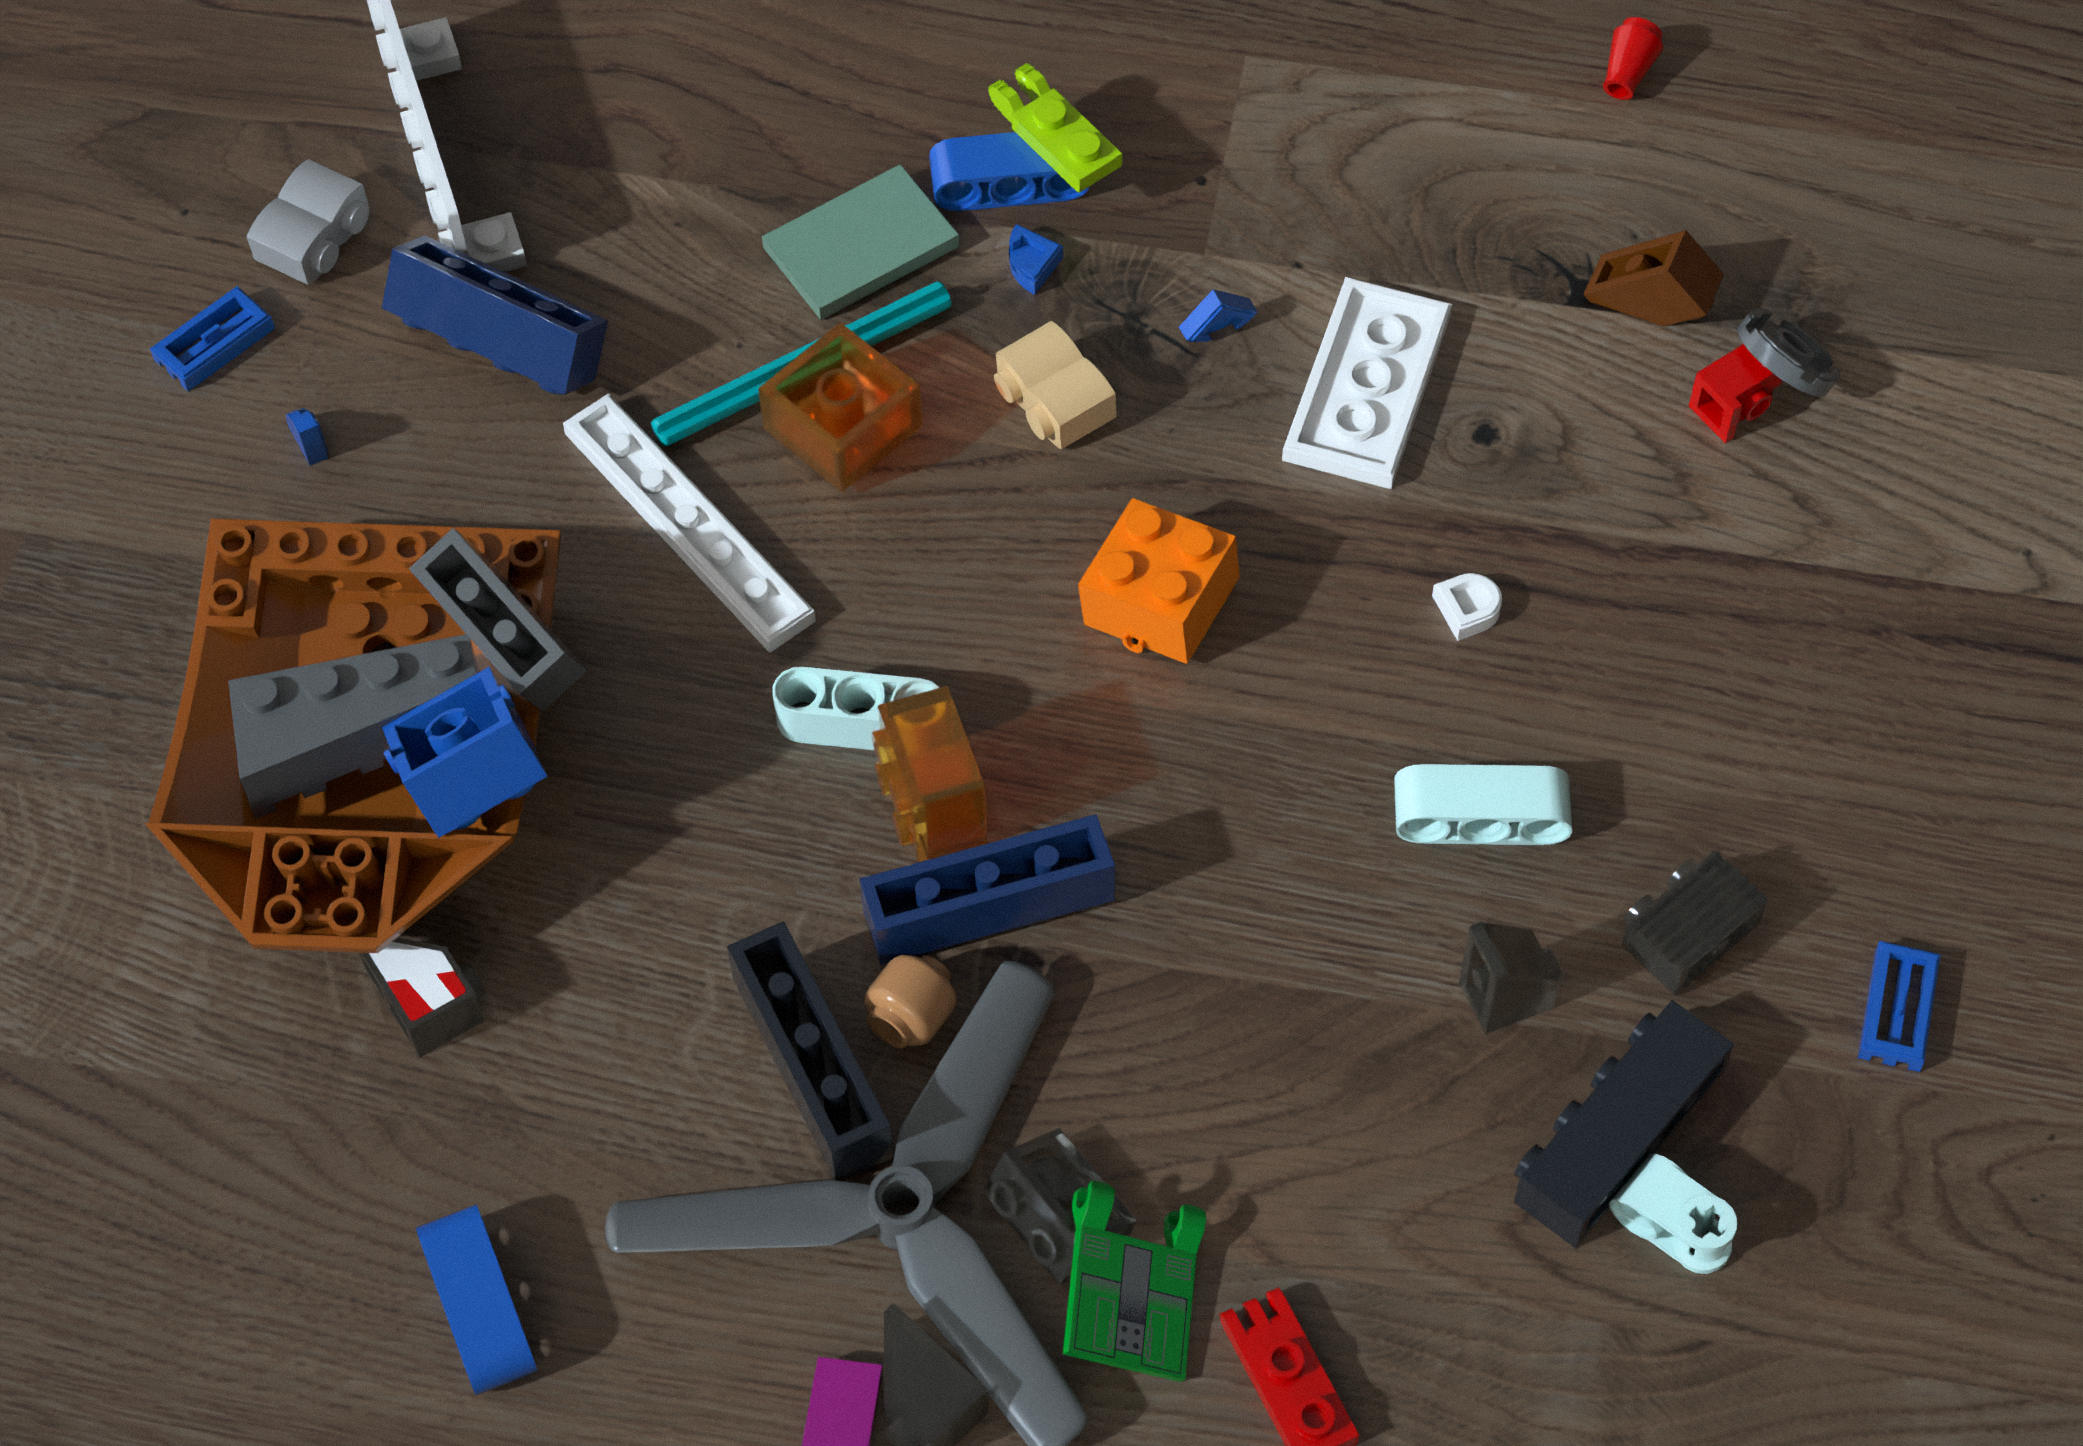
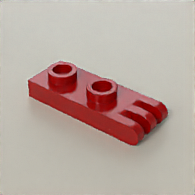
[1219,1287,1359,1446]

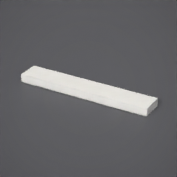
[563,394,816,653]

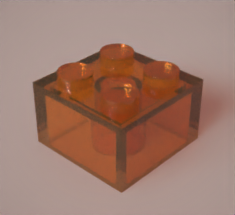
[758,322,923,492]
[871,685,988,862]

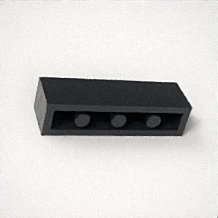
[727,921,894,1181]
[1514,1000,1734,1249]

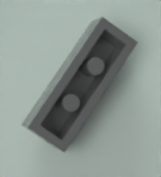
[409,528,587,711]

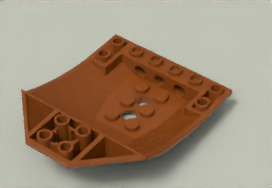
[144,518,562,953]

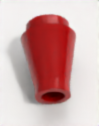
[1603,17,1664,100]

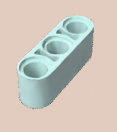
[772,667,946,754]
[1394,764,1572,845]

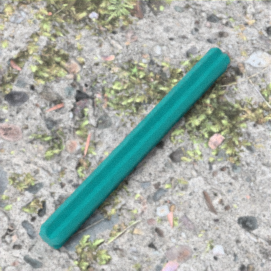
[651,281,952,446]

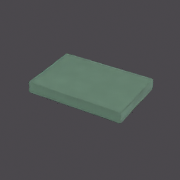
[762,164,959,320]

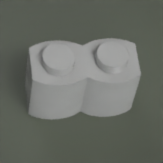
[247,159,369,285]

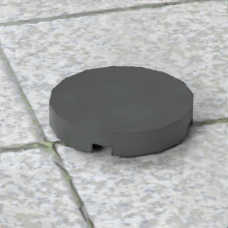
[1737,308,1841,397]

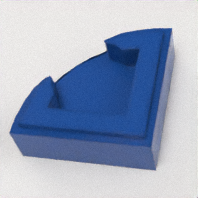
[1009,224,1063,295]
[1179,289,1258,342]
[286,408,329,466]

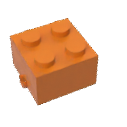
[1078,498,1240,664]

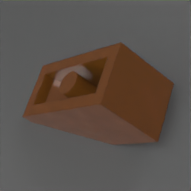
[1583,230,1724,327]

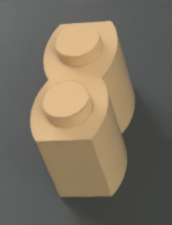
[994,321,1117,450]

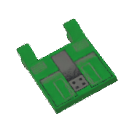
[1063,1180,1206,1382]

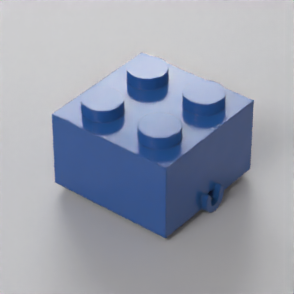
[382,667,547,838]

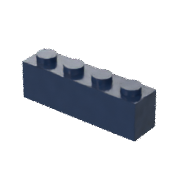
[382,236,608,395]
[859,814,1115,965]

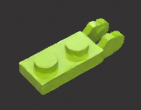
[988,63,1122,193]

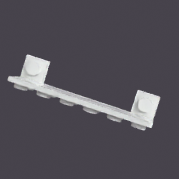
[367,0,527,272]

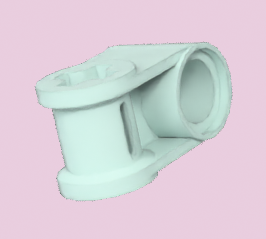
[1609,1154,1737,1274]

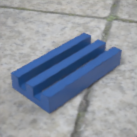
[150,286,275,392]
[1857,940,1941,1072]

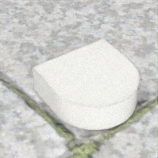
[1432,573,1502,641]

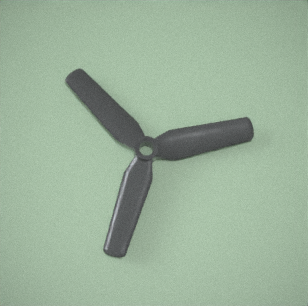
[605,961,1088,1446]

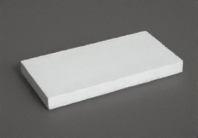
[1282,277,1452,489]

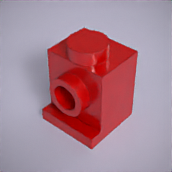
[1689,344,1783,443]

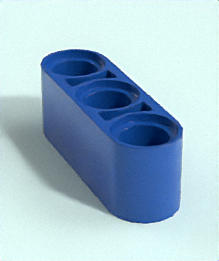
[929,132,1089,211]
[416,1204,538,1395]

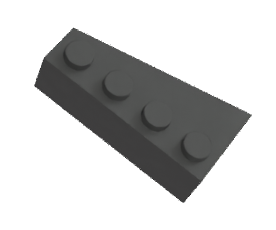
[228,634,480,819]

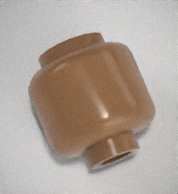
[864,955,957,1048]

